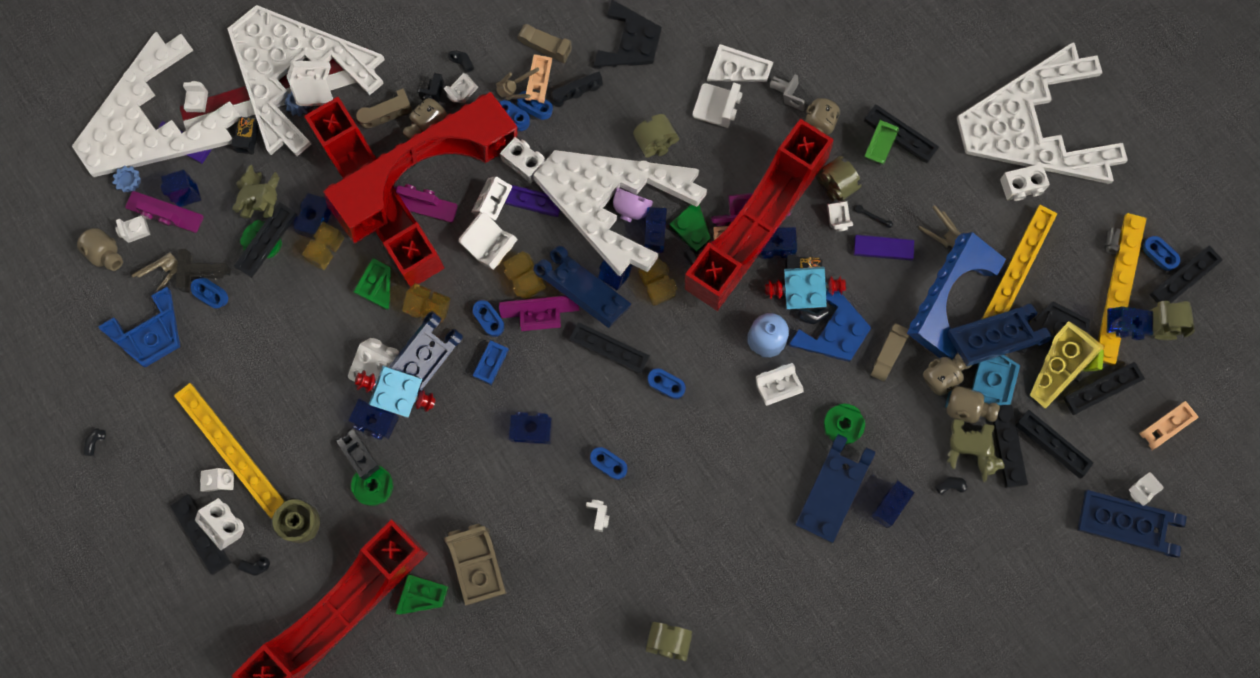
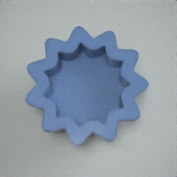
[284,91,312,116]
[112,166,141,192]

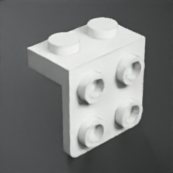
[287,61,333,106]
[693,83,743,128]
[459,212,518,270]
[348,338,399,391]

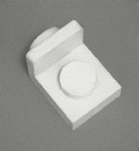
[183,81,208,112]
[115,216,151,243]

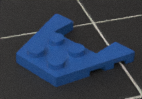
[98,287,180,367]
[789,290,871,362]

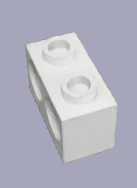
[500,137,545,183]
[1000,164,1050,201]
[471,177,512,221]
[195,498,244,550]

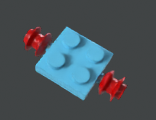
[765,267,846,309]
[354,366,435,417]

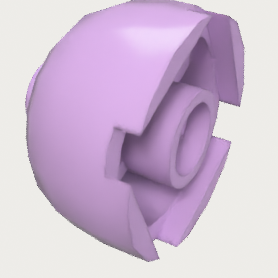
[613,188,653,222]

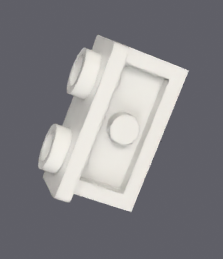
[756,363,804,406]

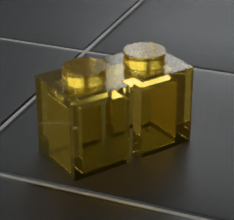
[302,222,344,270]
[503,251,546,299]
[638,257,678,306]
[402,283,451,326]

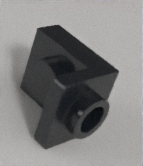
[418,73,444,103]

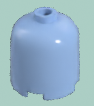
[748,313,789,358]

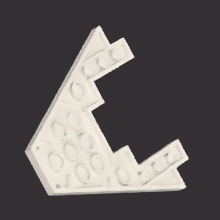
[227,5,385,156]
[72,32,241,177]
[957,43,1128,184]
[534,150,707,276]

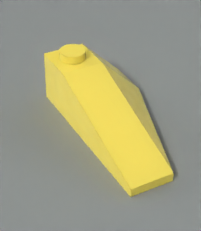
[1030,321,1104,409]

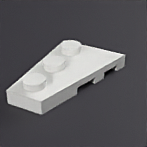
[707,44,773,82]

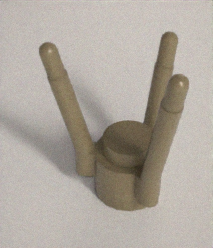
[496,67,539,101]
[918,205,961,248]
[131,252,180,292]

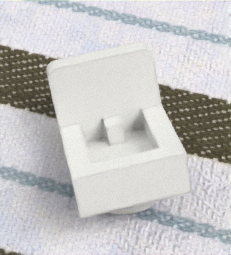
[444,73,478,104]
[826,200,853,231]
[200,468,234,492]
[1129,472,1164,506]
[586,500,610,532]

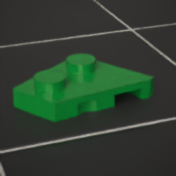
[669,204,711,253]
[354,258,391,311]
[395,574,449,615]

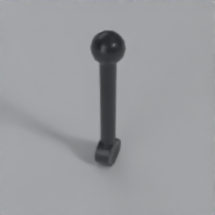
[855,205,893,228]

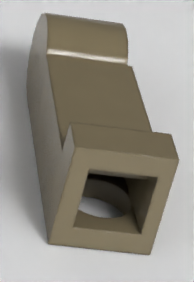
[517,24,572,64]
[356,89,413,129]
[870,323,909,382]

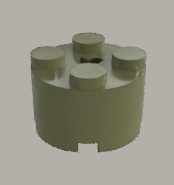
[633,114,679,158]
[816,156,862,201]
[1149,301,1195,340]
[272,499,320,543]
[645,622,692,662]

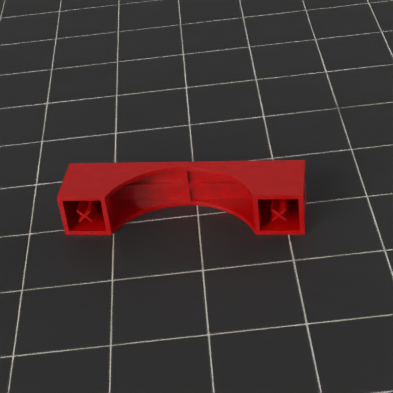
[323,92,517,244]
[304,97,445,289]
[685,118,834,311]
[231,519,429,678]

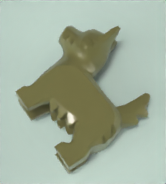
[232,165,280,219]
[947,419,1005,482]

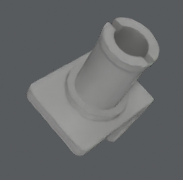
[770,74,805,111]

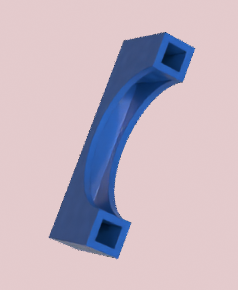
[907,232,1006,360]

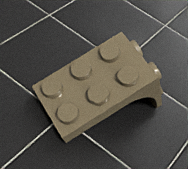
[444,524,506,606]

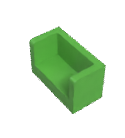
[864,120,899,166]

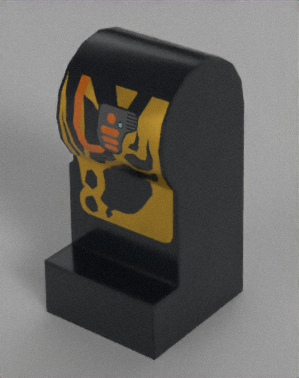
[231,116,258,155]
[785,255,823,269]

